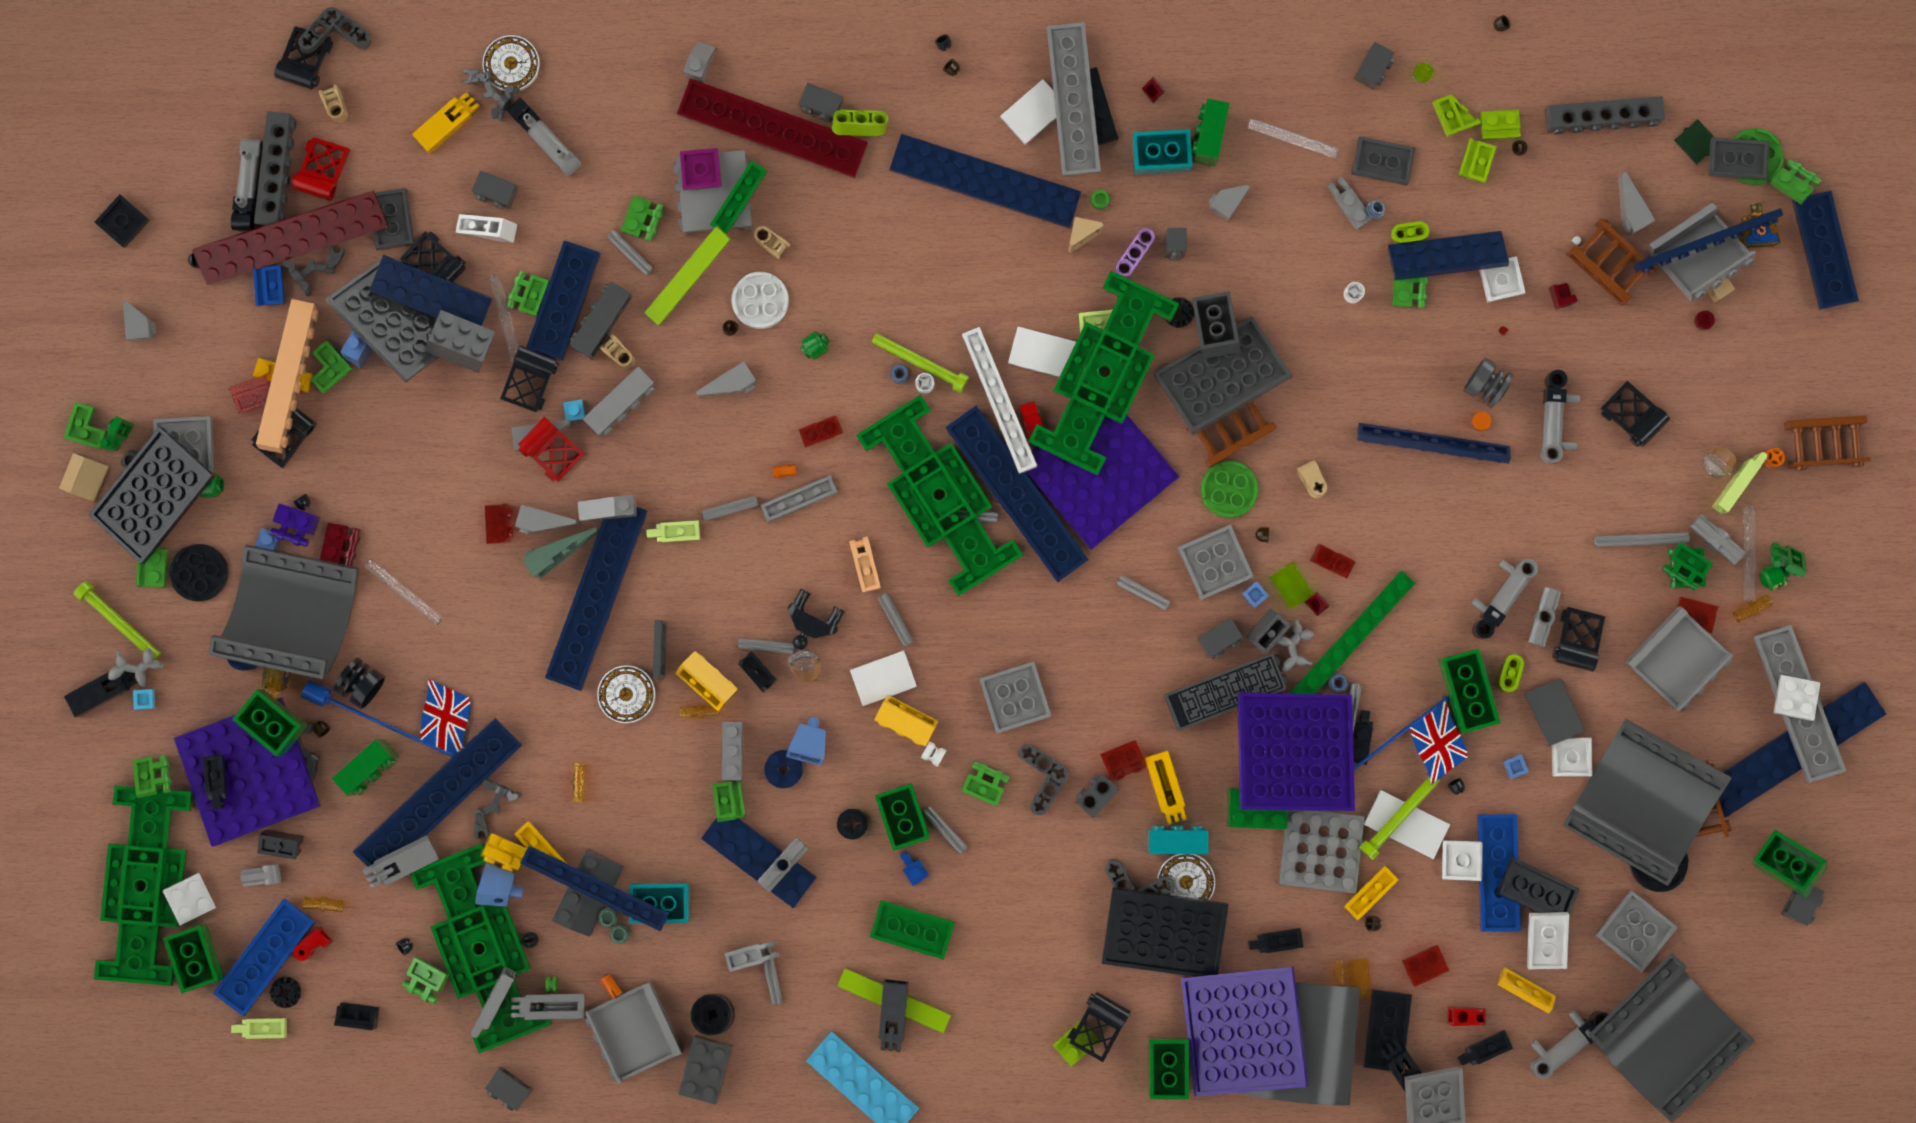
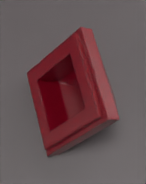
[1142,77,1165,103]
[1305,592,1330,616]

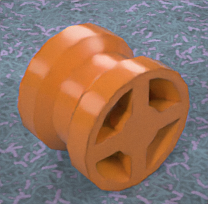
[1763,448,1785,468]

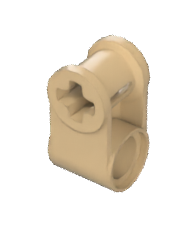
[319,84,348,123]
[754,226,791,260]
[599,334,635,369]
[1296,460,1327,498]

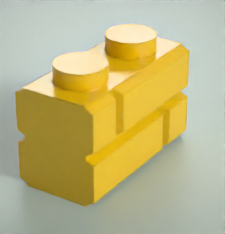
[481,833,527,873]

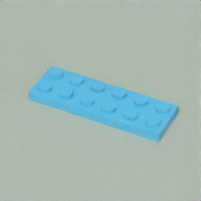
[806,1031,919,1123]

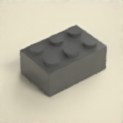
[1192,291,1241,359]
[424,310,495,373]
[678,1035,733,1105]

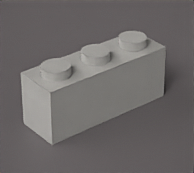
[722,722,744,780]

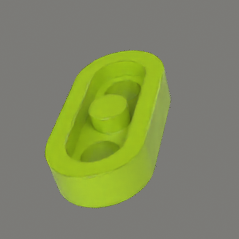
[1390,221,1430,244]
[1498,654,1524,692]

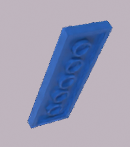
[1477,814,1521,932]
[213,899,316,1017]

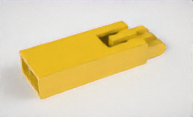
[412,92,480,154]
[1144,751,1187,826]

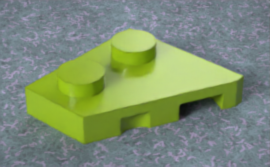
[1432,94,1481,137]

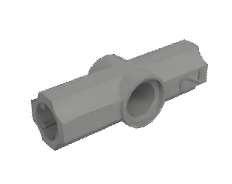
[1690,514,1745,565]
[1528,587,1561,647]
[757,837,809,892]

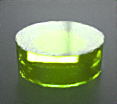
[1413,62,1433,83]

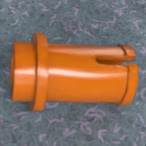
[772,463,797,480]
[600,973,623,999]

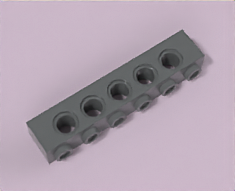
[1545,96,1665,134]
[254,111,296,227]

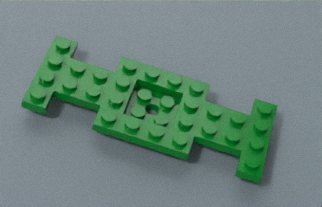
[1028,270,1179,475]
[856,394,1023,597]
[94,785,193,986]
[410,843,553,1054]

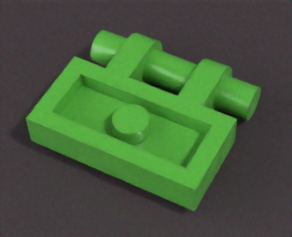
[1770,159,1822,205]
[621,195,664,242]
[507,271,549,317]
[1392,277,1429,308]
[132,755,172,798]
[962,761,1010,807]
[402,957,449,1004]

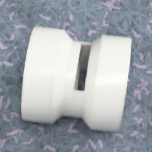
[1343,282,1365,304]
[915,373,935,394]
[921,741,947,767]

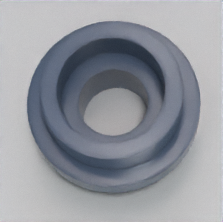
[1366,200,1385,219]
[890,364,909,384]
[1329,673,1348,693]

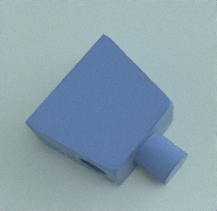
[341,330,372,369]
[786,717,826,766]
[475,863,524,907]

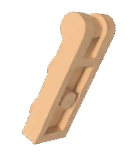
[849,536,881,593]

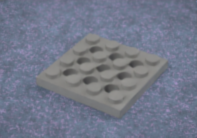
[1278,811,1365,894]

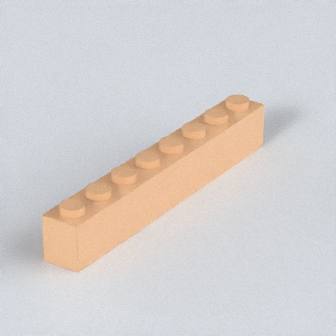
[256,299,319,453]

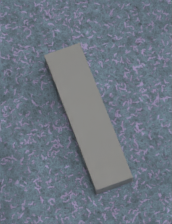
[760,475,838,523]

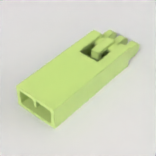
[1712,452,1767,514]

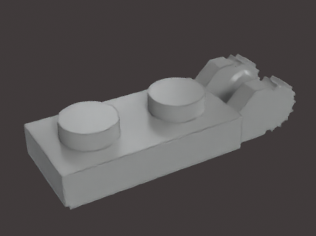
[1328,176,1373,230]
[724,940,779,972]

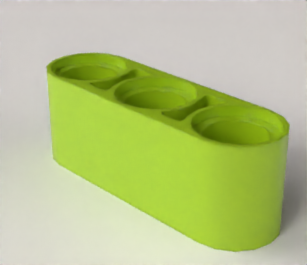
[832,110,888,136]

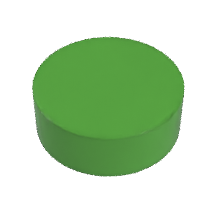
[1091,190,1110,210]

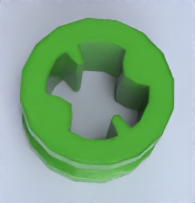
[545,976,558,994]

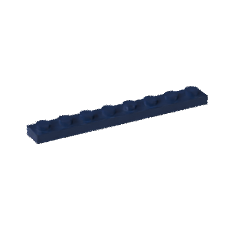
[1633,208,1783,273]
[1357,423,1511,464]
[520,845,670,932]

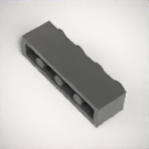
[570,281,633,360]

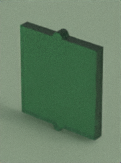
[1674,119,1715,165]

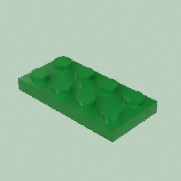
[870,900,955,960]

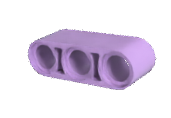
[1115,228,1155,279]

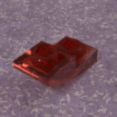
[799,416,843,448]
[1310,544,1356,579]

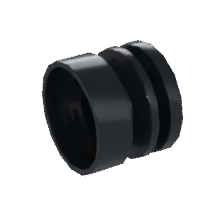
[334,658,385,709]
[690,994,735,1036]

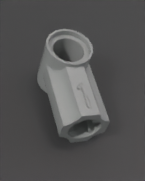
[240,864,282,887]

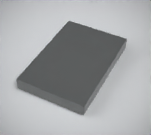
[1351,136,1415,186]
[1708,137,1769,180]
[374,188,415,251]
[653,620,667,679]
[1524,679,1585,747]

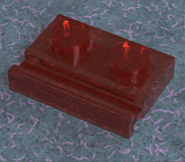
[228,375,270,414]
[1677,597,1719,634]
[1401,944,1450,987]

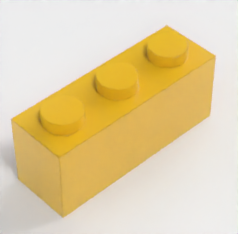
[675,651,738,711]
[874,695,939,747]

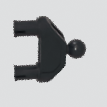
[787,588,845,650]

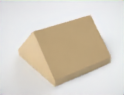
[1068,217,1104,253]
[59,453,109,502]

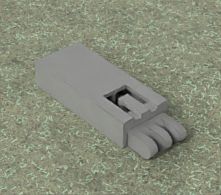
[363,835,439,887]
[471,967,516,1038]
[511,994,584,1020]

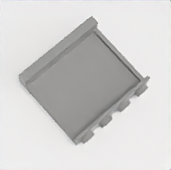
[674,150,753,235]
[1648,203,1756,302]
[1625,606,1734,711]
[584,981,683,1084]

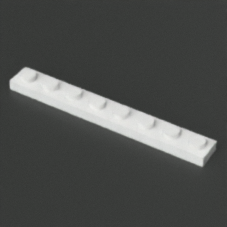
[962,327,1037,474]

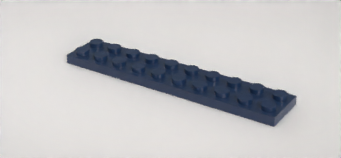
[889,134,1081,229]
[945,406,1089,583]
[545,507,648,691]
[1715,682,1886,818]
[353,717,522,870]

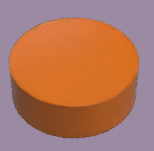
[1471,411,1491,431]

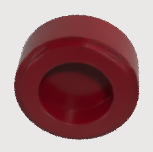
[1694,311,1715,330]

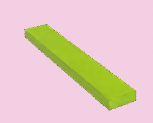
[645,226,732,326]
[837,968,951,1033]

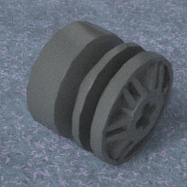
[1463,357,1513,408]

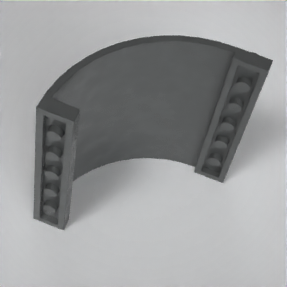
[209,545,359,679]
[1563,718,1732,886]
[1589,953,1755,1123]
[1238,982,1360,1105]

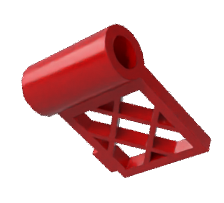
[291,137,350,201]
[518,416,585,482]

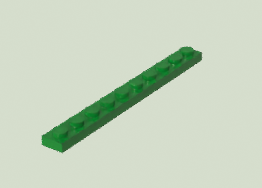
[1288,570,1416,694]

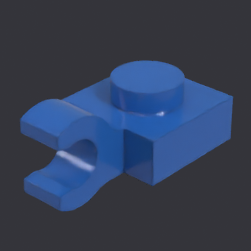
[900,851,929,886]

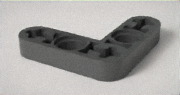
[298,7,371,53]
[1019,744,1069,815]
[1105,859,1176,895]

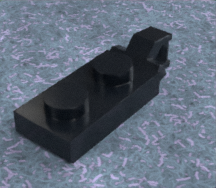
[1353,710,1373,765]
[203,755,227,810]
[1248,928,1304,953]
[1457,1030,1513,1066]

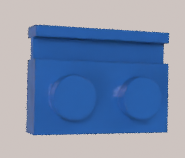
[253,265,285,307]

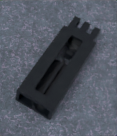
[64,671,138,717]
[879,979,909,1052]
[1379,1038,1422,1092]

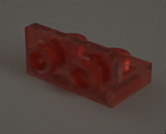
[485,503,513,544]
[1100,740,1146,781]

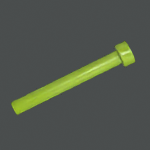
[872,333,969,393]
[73,581,161,660]
[1359,777,1440,860]

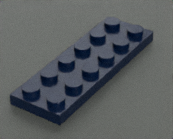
[1792,191,1859,310]
[1388,231,1509,281]
[526,240,601,361]
[369,255,492,326]
[701,818,817,908]

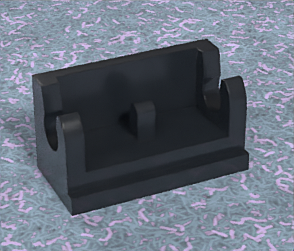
[739,651,778,693]
[257,830,304,859]
[334,1002,380,1030]

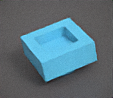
[563,399,586,422]
[133,689,155,710]

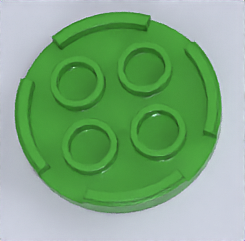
[1733,128,1784,185]
[1201,461,1259,518]

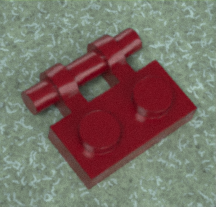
[320,522,360,566]

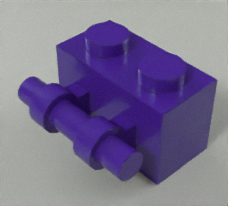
[270,503,321,547]

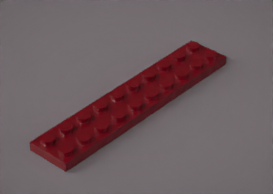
[677,79,868,179]
[192,190,388,285]

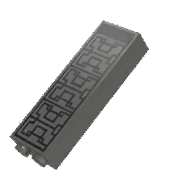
[1164,653,1288,731]

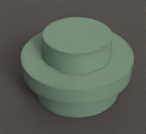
[598,908,618,927]
[610,924,630,944]

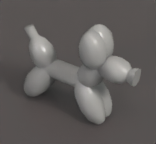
[1276,620,1314,672]
[108,649,163,686]

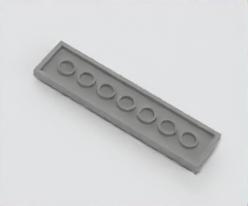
[1047,22,1101,177]
[1753,625,1846,783]

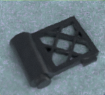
[274,26,333,90]
[400,231,466,282]
[500,345,559,412]
[1601,381,1670,447]
[251,407,317,468]
[1552,607,1605,672]
[1067,992,1131,1062]

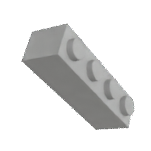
[583,366,656,437]

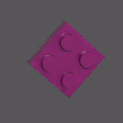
[680,148,722,191]

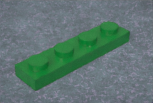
[710,160,768,234]

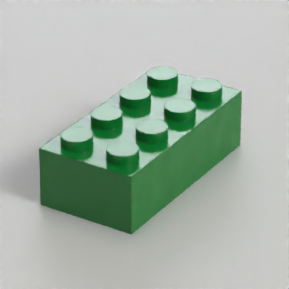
[1438,649,1501,734]

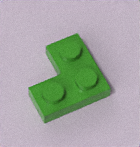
[310,340,353,394]
[63,402,108,450]

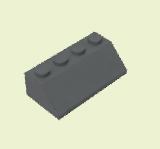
[552,849,624,936]

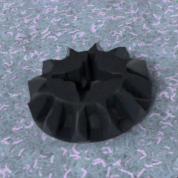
[1165,297,1194,328]
[837,809,868,840]
[269,977,301,1008]

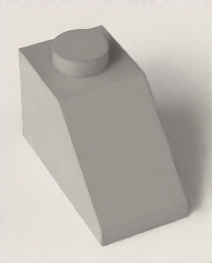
[684,41,716,83]
[1208,185,1250,222]
[123,301,157,342]

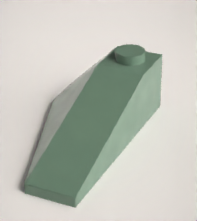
[522,527,599,580]

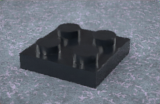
[94,194,150,248]

